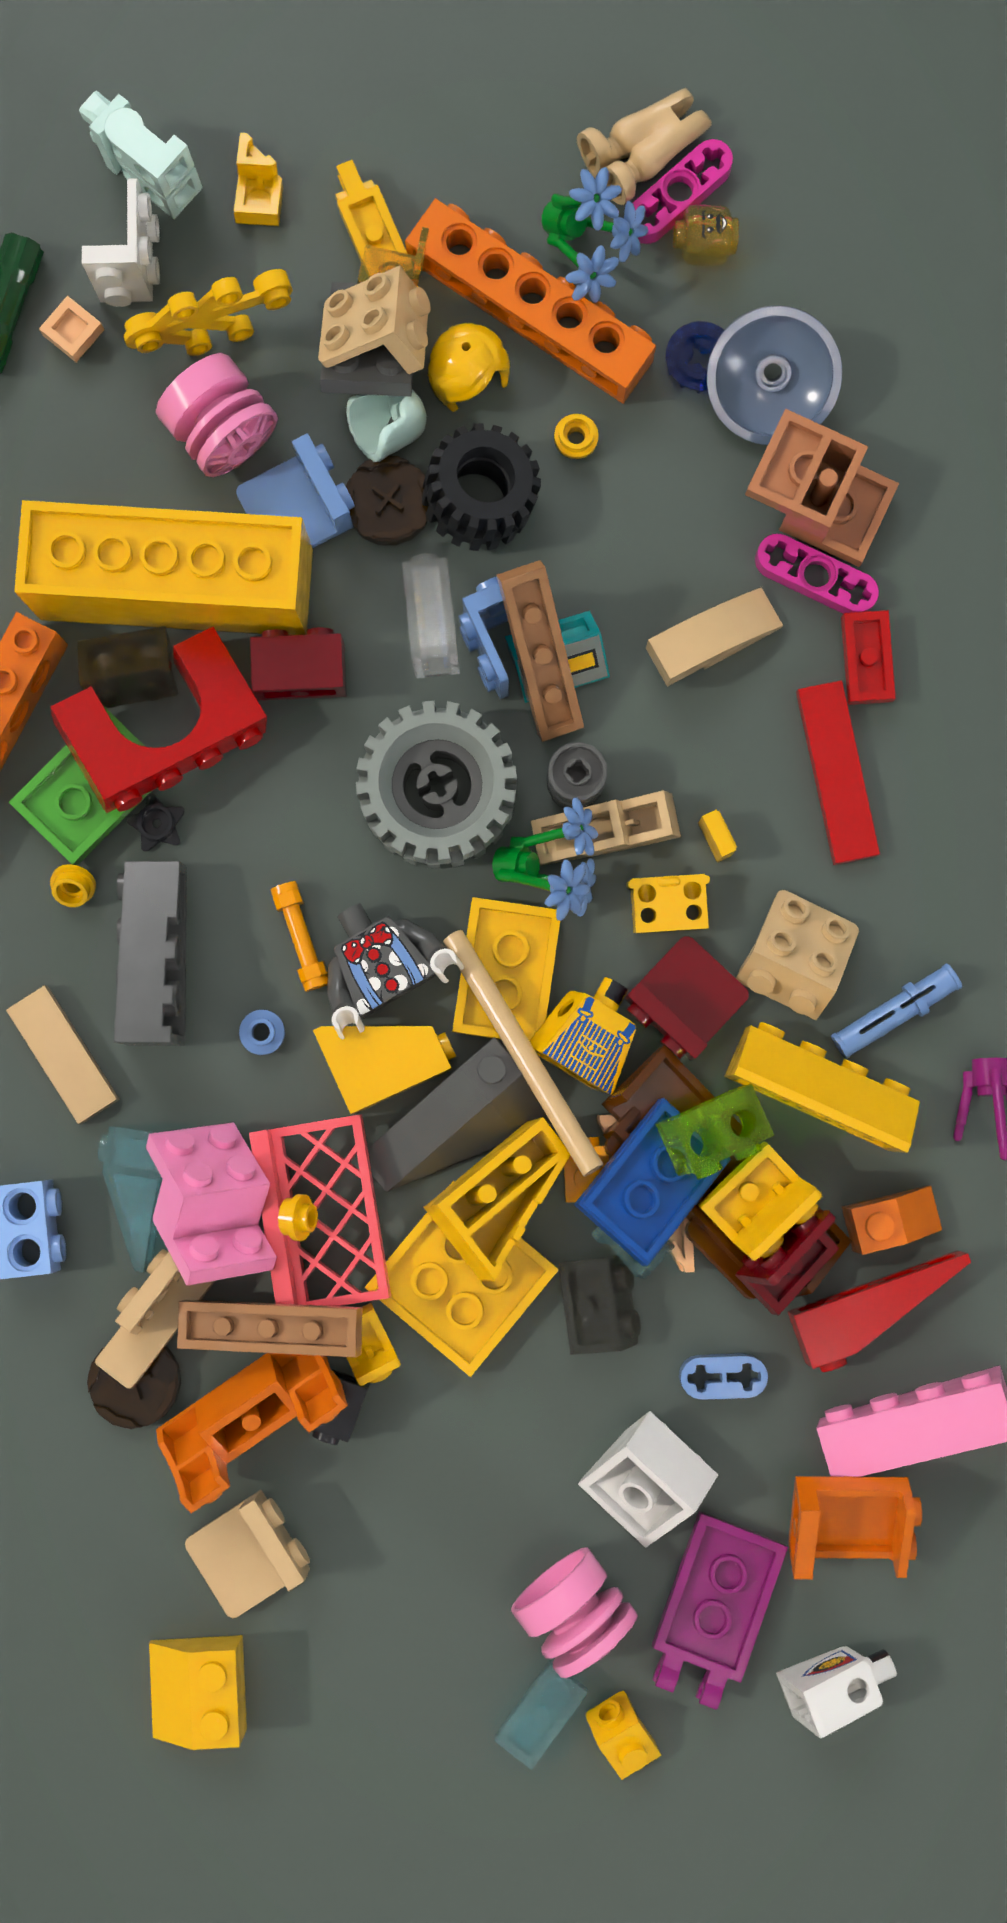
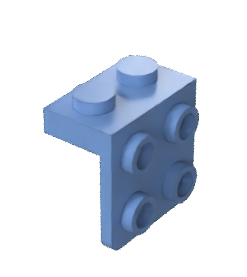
[236,433,355,548]
[458,577,509,699]

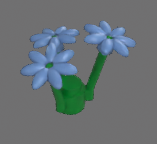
[541,167,649,303]
[492,798,599,921]

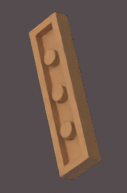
[496,560,584,742]
[177,1300,362,1357]

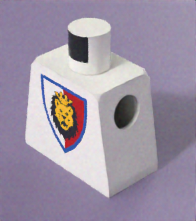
[776,1646,897,1739]

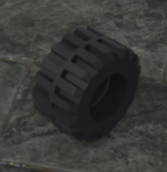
[422,423,541,551]

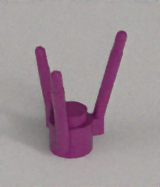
[953,1058,1007,1160]

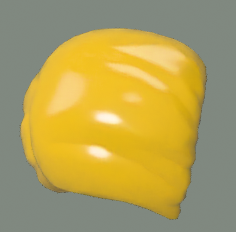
[428,323,510,412]

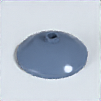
[707,305,842,445]

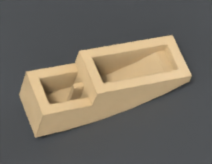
[646,587,783,687]
[531,790,681,865]

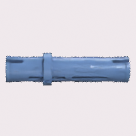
[831,963,962,1060]

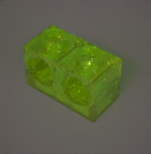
[656,1084,774,1179]

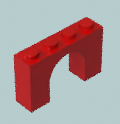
[50,626,267,814]

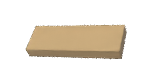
[6,985,120,1124]

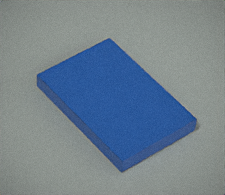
[574,1098,731,1266]

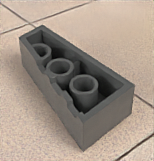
[114,861,187,1046]

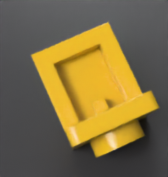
[346,1302,401,1386]
[585,1691,662,1780]

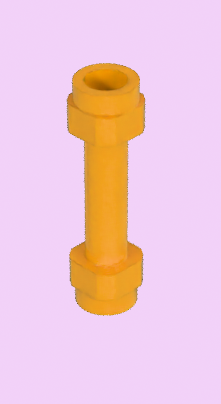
[270,881,328,992]

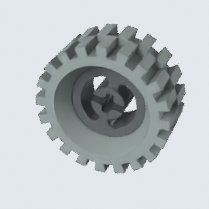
[356,701,517,869]

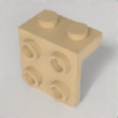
[318,266,431,374]
[736,890,859,1020]
[185,1490,310,1618]

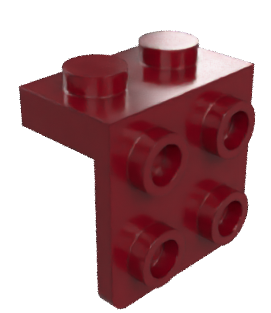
[624,936,749,1060]
[735,1210,840,1315]

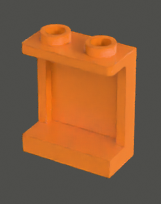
[788,1476,922,1579]

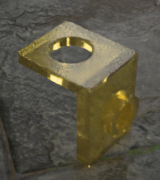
[357,227,429,287]

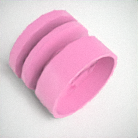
[156,353,278,477]
[511,1547,638,1678]

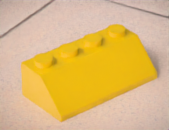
[724,1022,920,1153]

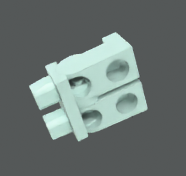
[79,91,203,219]

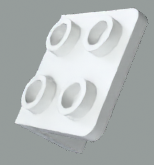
[82,178,160,307]

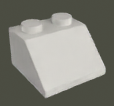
[578,1411,718,1548]

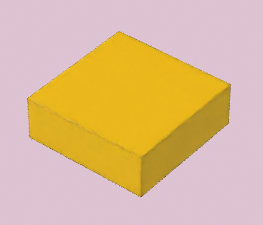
[698,809,737,863]

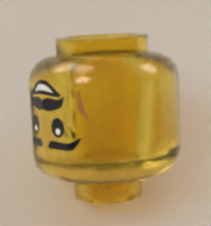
[673,204,739,266]

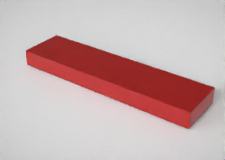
[796,680,880,865]

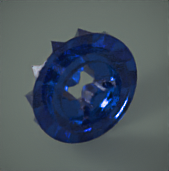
[665,321,724,394]

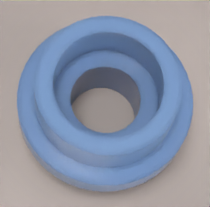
[239,1010,285,1055]

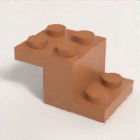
[745,408,899,567]

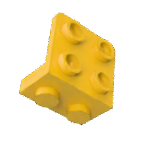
[698,1141,822,1261]

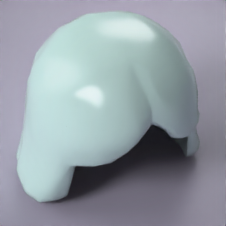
[346,389,427,462]

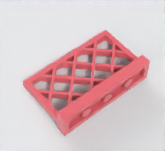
[249,1114,391,1306]

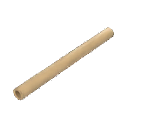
[443,930,604,1177]

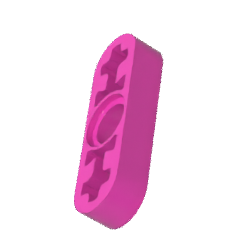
[633,139,733,244]
[755,534,879,614]

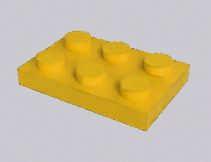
[452,897,560,1041]

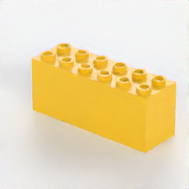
[14,500,313,635]

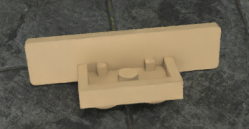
[95,1249,215,1389]

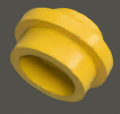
[554,414,599,459]
[50,864,96,907]
[278,1194,318,1241]

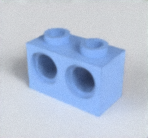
[0,1180,66,1279]

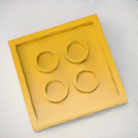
[364,1180,559,1377]

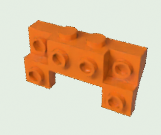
[156,1353,348,1513]

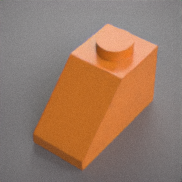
[842,1185,942,1255]

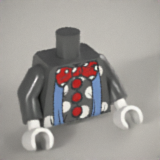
[327,903,464,1040]

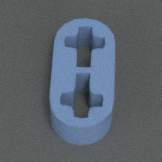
[679,1353,768,1400]

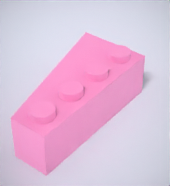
[816,1366,1007,1477]

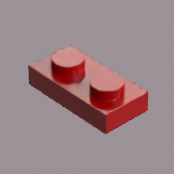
[841,610,896,705]

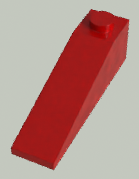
[787,1250,971,1372]

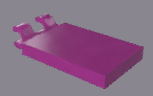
[652,1511,788,1710]

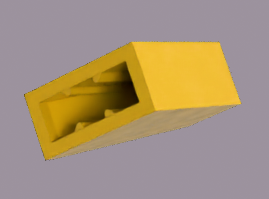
[313,1026,457,1114]

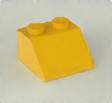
[149,1635,247,1750]

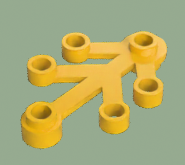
[124,269,293,356]

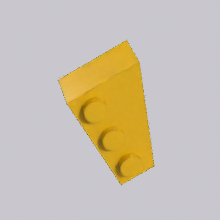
[423,1117,570,1280]

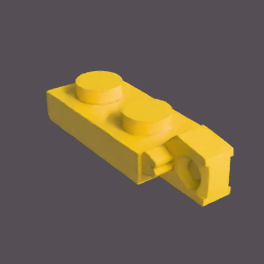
[335,160,412,279]

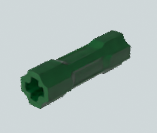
[0,232,44,374]

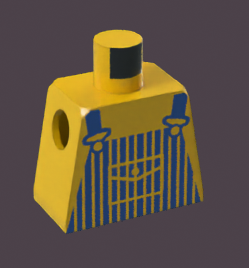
[530,977,636,1095]

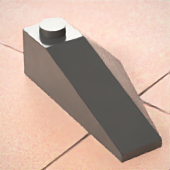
[368,1037,546,1192]

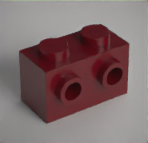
[250,627,347,700]

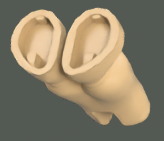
[577,87,712,205]

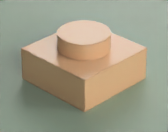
[39,296,105,363]

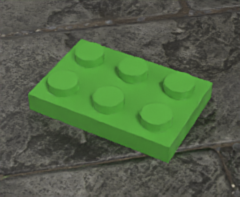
[9,706,151,866]

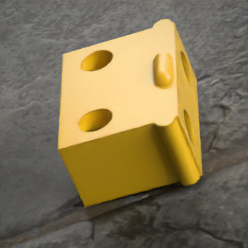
[626,874,710,933]

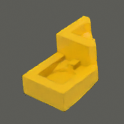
[234,133,283,226]

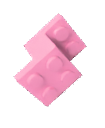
[146,1122,277,1286]

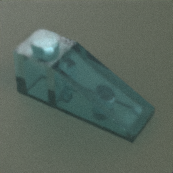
[98,1126,162,1273]

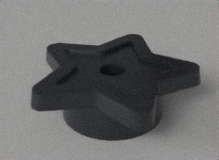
[127,794,184,851]

